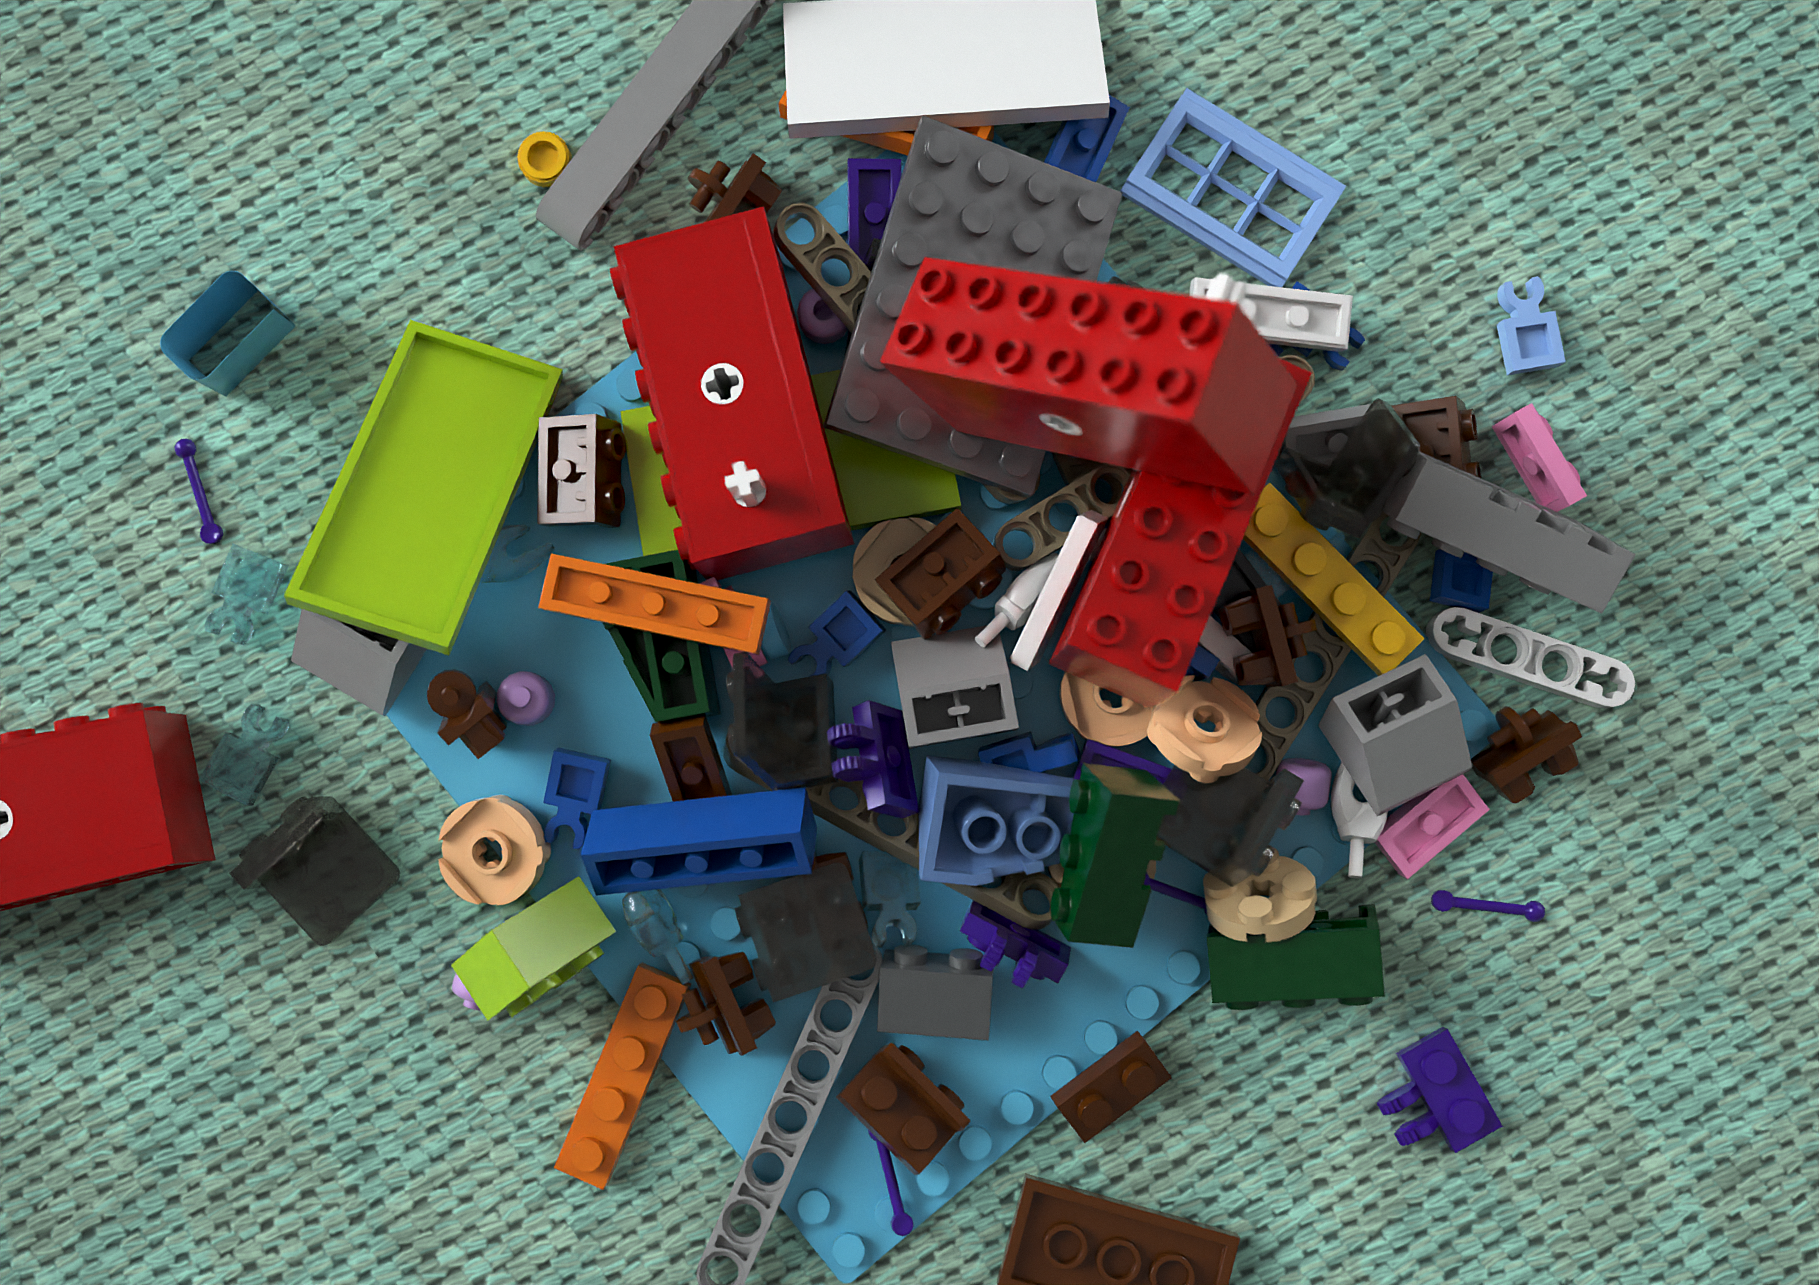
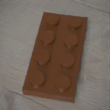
[997,1173,1240,1285]

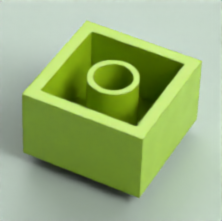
[451,876,616,1021]

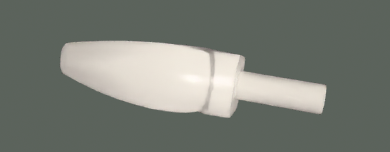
[975,553,1059,647]
[1331,762,1388,879]

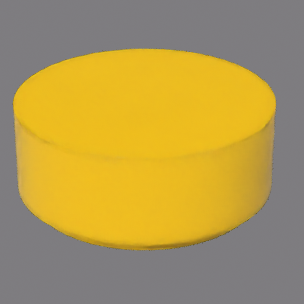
[517,132,572,187]

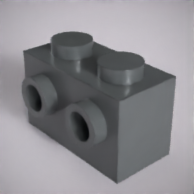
[877,944,994,1040]

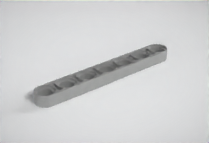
[696,939,883,1285]

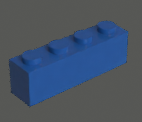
[581,787,817,896]

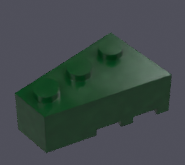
[602,549,721,723]
[1051,763,1180,948]
[1207,904,1385,1010]

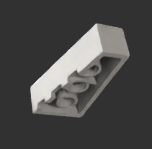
[1373,445,1636,614]

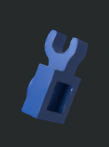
[978,731,1080,773]

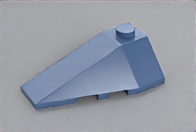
[918,755,1075,886]

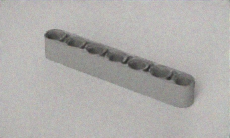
[536,0,776,251]

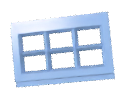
[1120,88,1346,287]

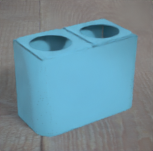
[160,271,296,397]

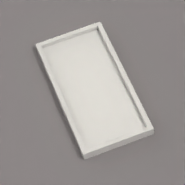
[783,0,1110,139]

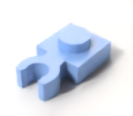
[1497,276,1566,376]

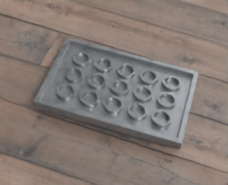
[823,116,1123,498]

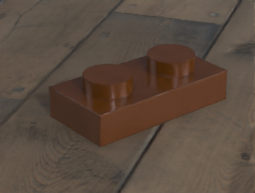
[650,714,732,802]
[1050,1031,1172,1143]

